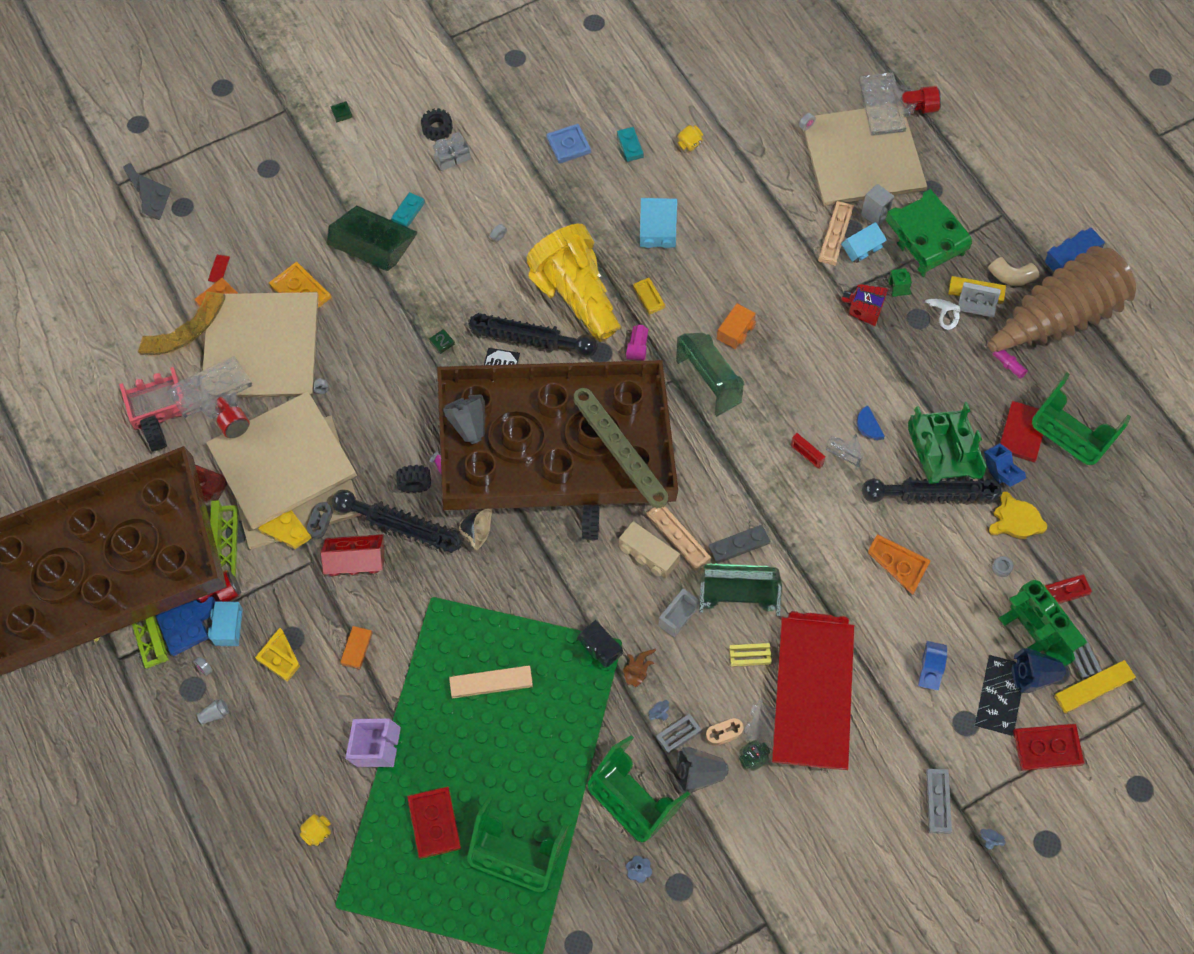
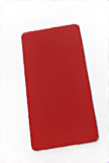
[208,254,230,282]

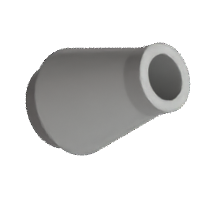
[197,699,229,725]

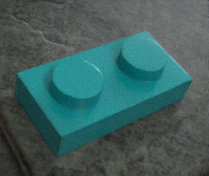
[617,127,644,162]
[391,192,425,229]

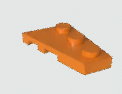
[868,534,931,595]

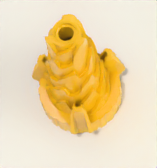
[526,223,622,342]

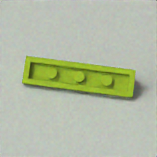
[210,500,239,578]
[132,615,169,669]

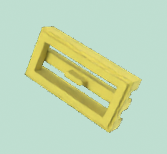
[729,643,772,667]

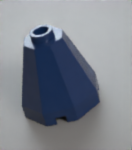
[1011,648,1066,693]

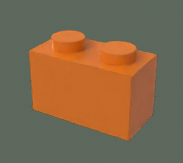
[717,303,756,349]

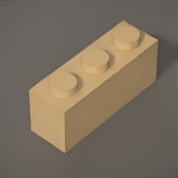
[619,521,680,578]

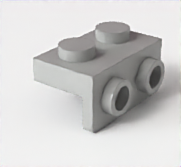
[958,282,1001,317]

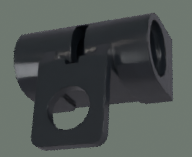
[577,620,623,668]

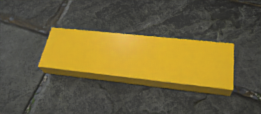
[1054,660,1136,714]

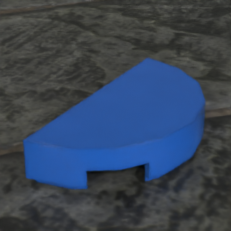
[857,406,885,440]

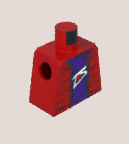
[841,284,888,326]

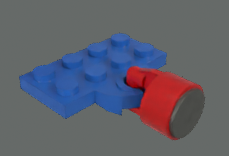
[156,570,241,656]

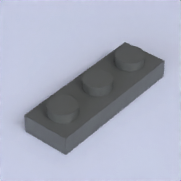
[708,525,770,564]

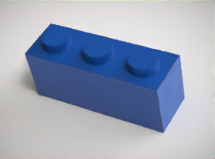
[1045,227,1105,272]

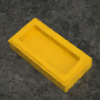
[633,277,665,315]

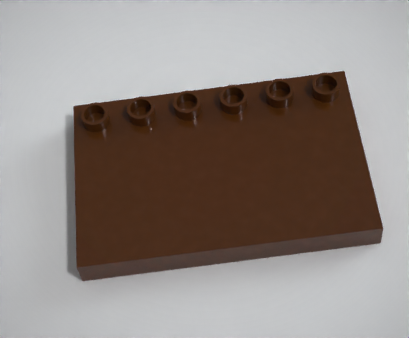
[437,360,678,510]
[0,446,227,676]

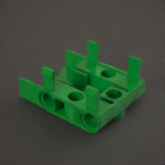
[886,189,972,277]
[908,402,987,484]
[998,580,1088,667]

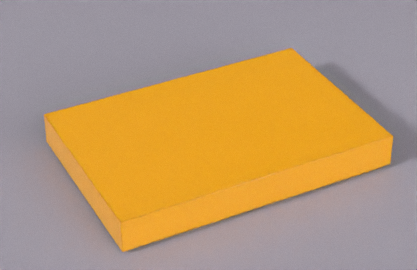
[269,262,332,308]

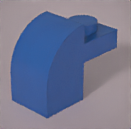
[984,443,1026,487]
[918,641,947,691]

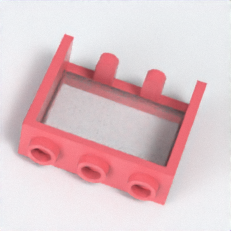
[119,367,189,430]

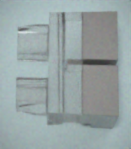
[433,132,471,171]

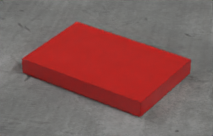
[1000,401,1043,463]
[1013,724,1085,771]
[407,787,461,859]

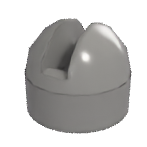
[313,378,329,394]

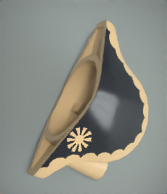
[459,509,492,550]

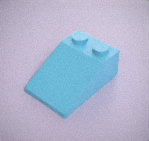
[640,198,677,248]

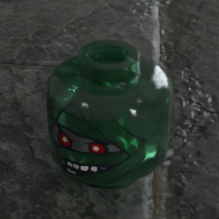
[738,740,770,771]

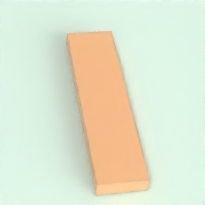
[818,201,854,266]
[646,507,711,571]
[449,666,533,698]

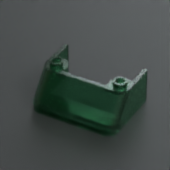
[676,332,744,417]
[699,564,782,616]

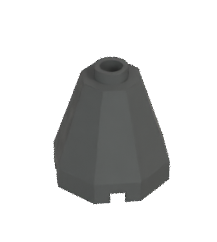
[443,395,485,444]
[676,747,729,793]

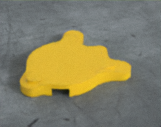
[989,492,1047,539]

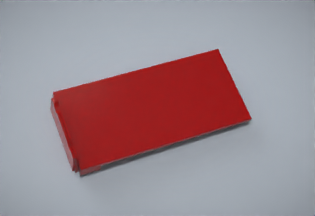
[772,611,855,771]

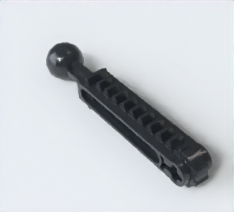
[468,313,598,357]
[861,477,1002,505]
[332,490,464,553]

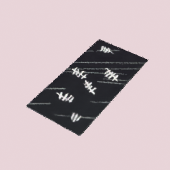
[975,655,1022,736]

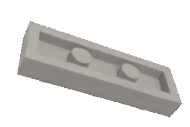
[926,769,952,834]

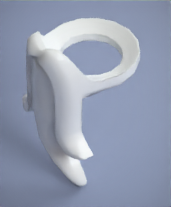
[925,299,960,330]

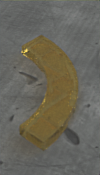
[138,292,226,355]

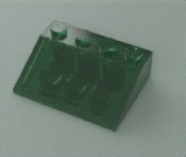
[326,205,417,271]

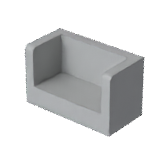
[861,184,894,226]
[658,589,699,638]

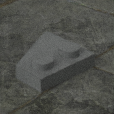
[137,174,171,220]

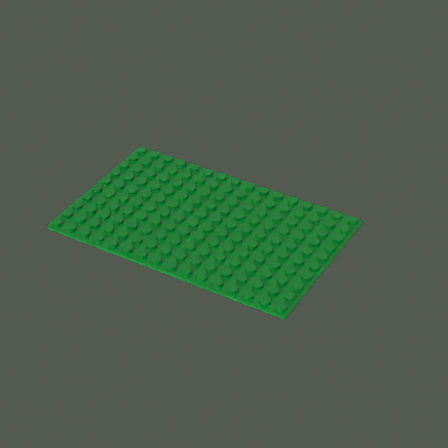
[335,597,622,954]

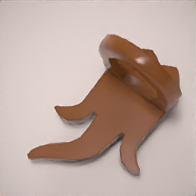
[623,648,656,687]

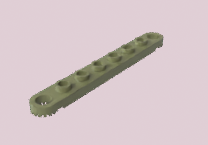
[574,388,668,509]

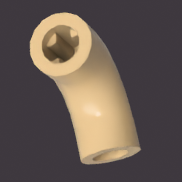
[988,257,1040,286]

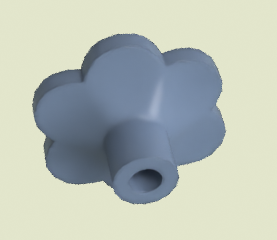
[648,700,669,721]
[980,829,1006,849]
[626,856,652,883]

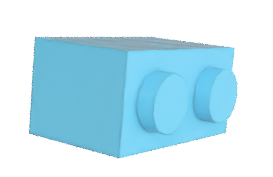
[841,222,887,262]
[208,602,243,646]

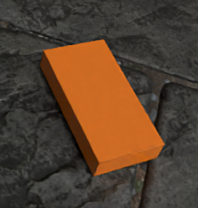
[340,626,373,669]

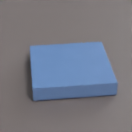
[546,124,591,164]

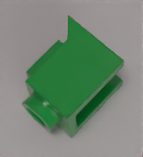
[888,268,912,297]

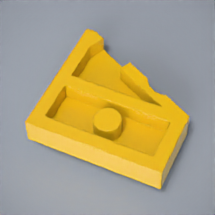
[258,510,312,549]
[255,628,300,682]

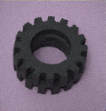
[421,108,453,141]
[140,415,167,452]
[396,465,431,493]
[582,505,600,540]

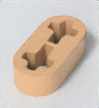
[706,718,744,746]

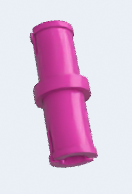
[992,350,1028,379]

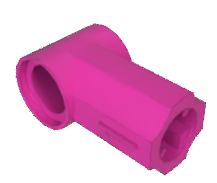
[626,325,649,361]

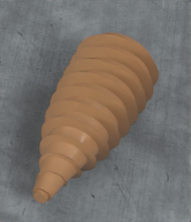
[987,246,1136,352]

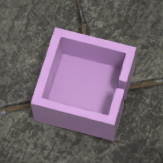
[345,719,401,767]

